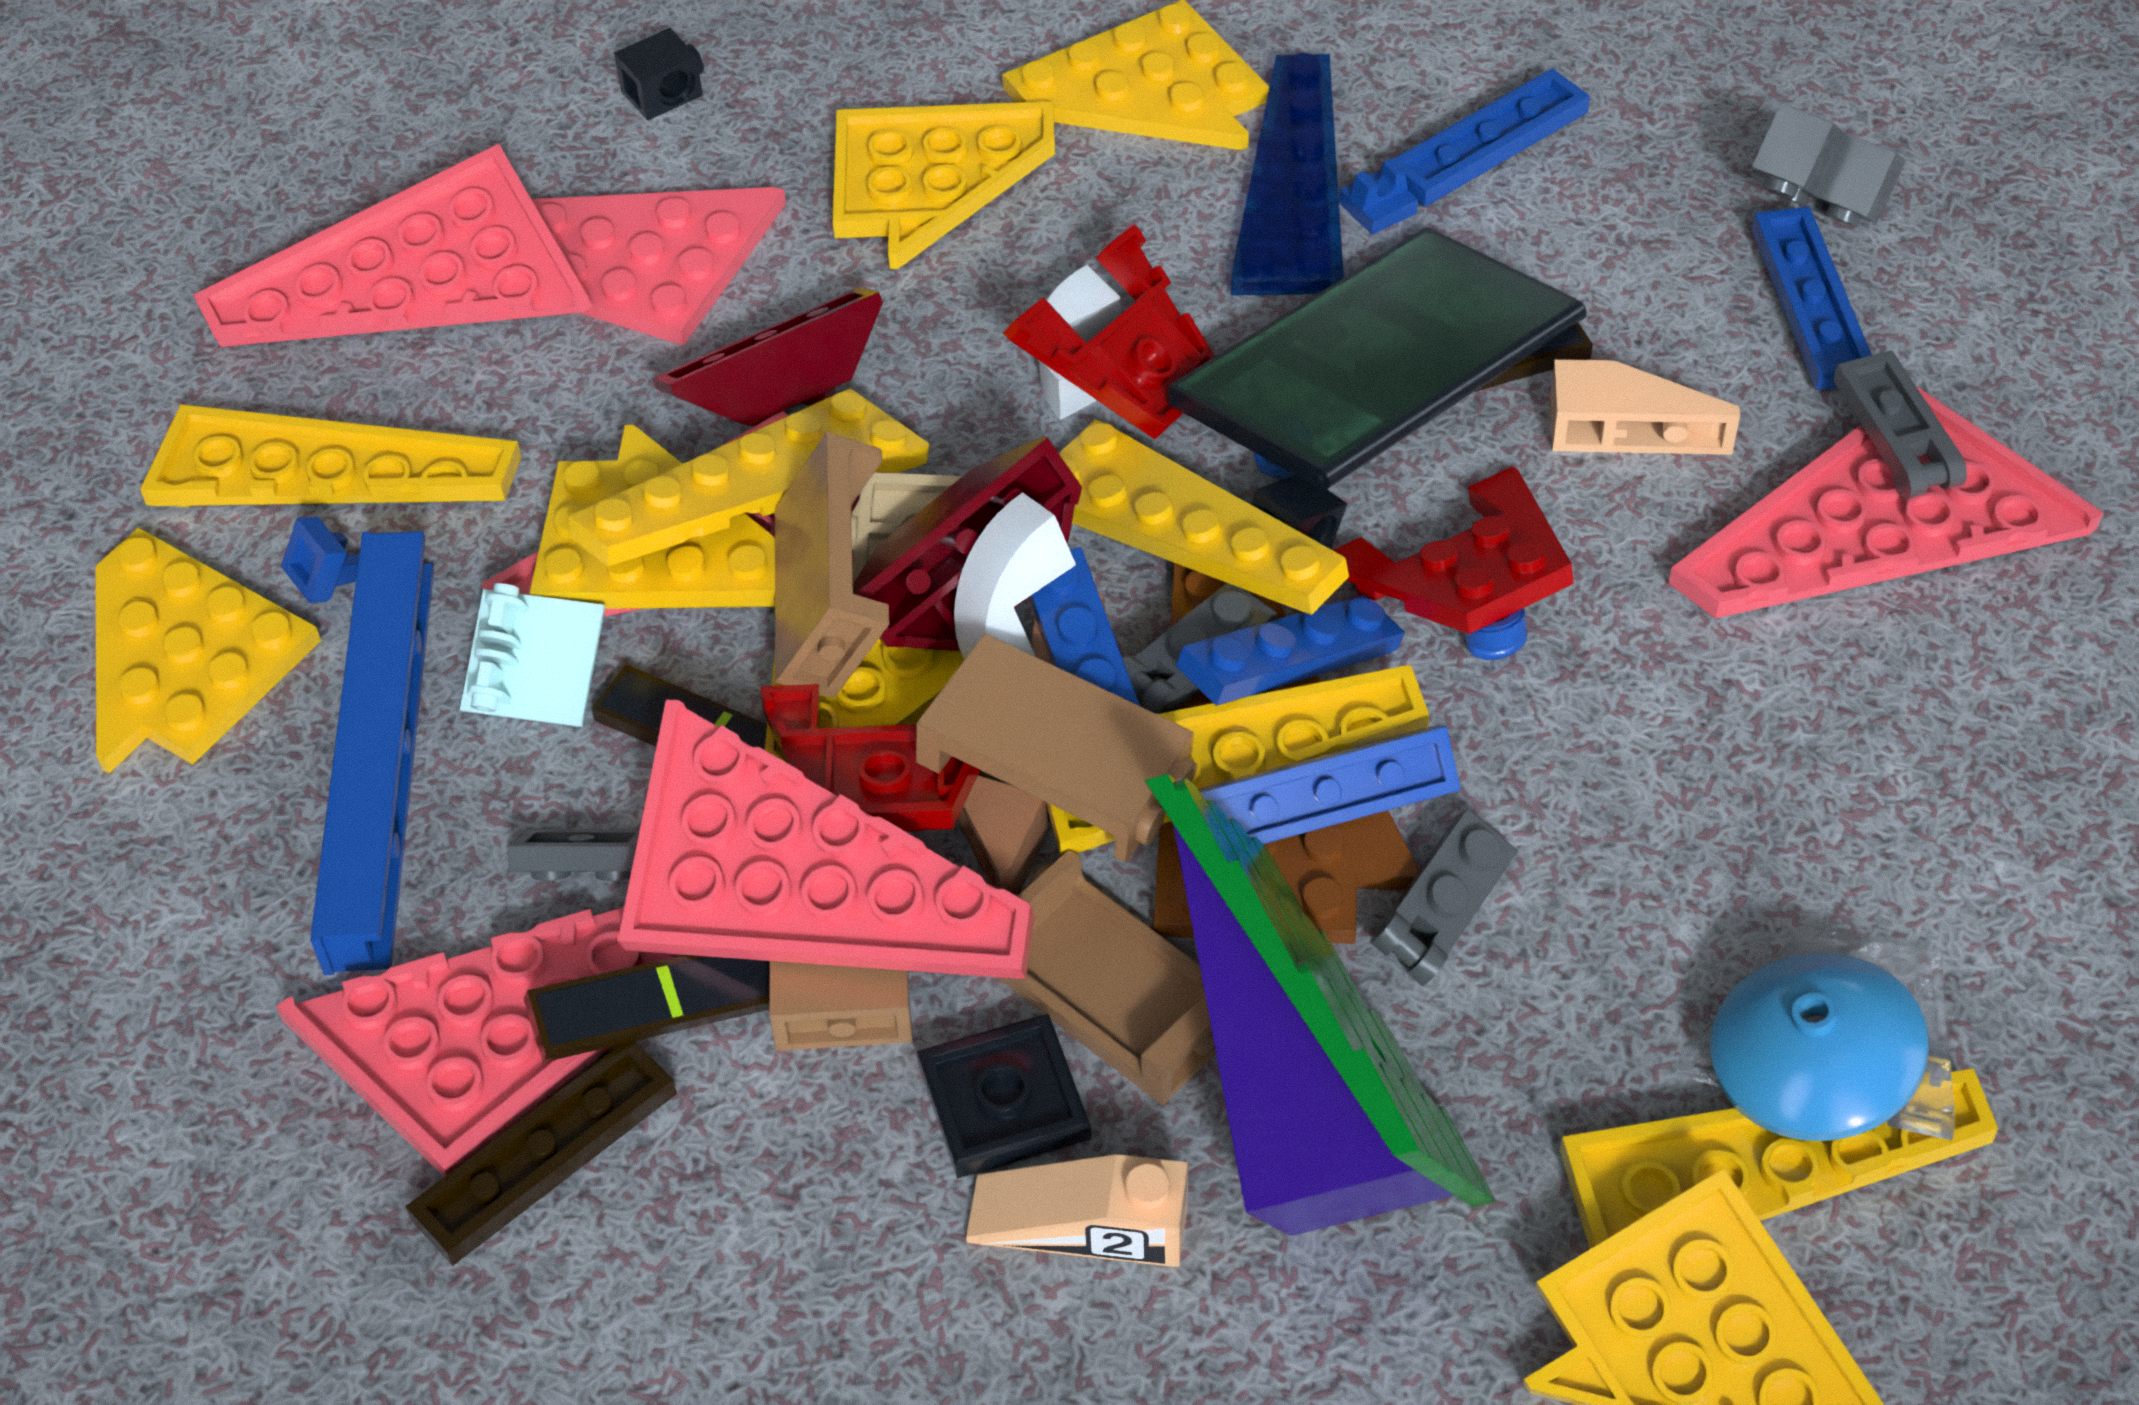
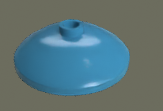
[1710,952,1929,1141]

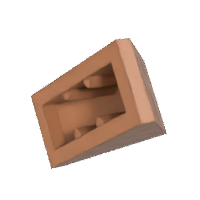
[957,776,1049,896]

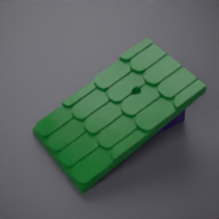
[1145,773,1497,1235]

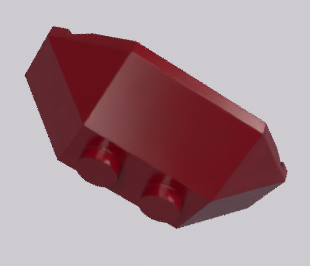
[652,287,883,428]
[853,436,1082,651]

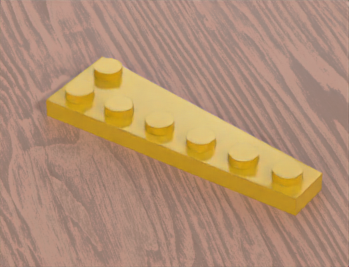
[568,388,929,567]
[140,404,522,507]
[1059,419,1349,615]
[1046,664,1429,857]
[1560,1068,1998,1249]

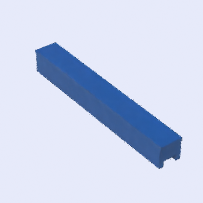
[310,531,434,975]

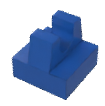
[1339,158,1418,235]
[281,516,359,603]

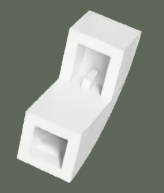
[1039,265,1121,420]
[954,492,1076,659]

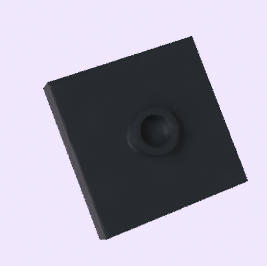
[917,1013,1092,1179]

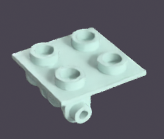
[460,583,605,728]

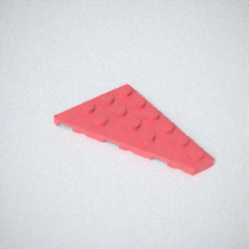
[193,144,593,347]
[532,187,786,346]
[1668,385,2103,619]
[617,700,1035,979]
[276,907,682,1177]

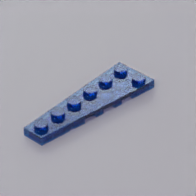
[1231,53,1344,296]

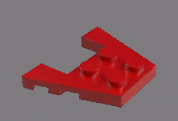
[1003,224,1215,440]
[1333,466,1574,634]
[760,684,980,831]

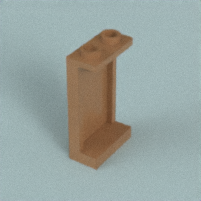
[775,432,889,698]
[916,633,1197,863]
[769,831,913,1051]
[996,850,1216,1106]

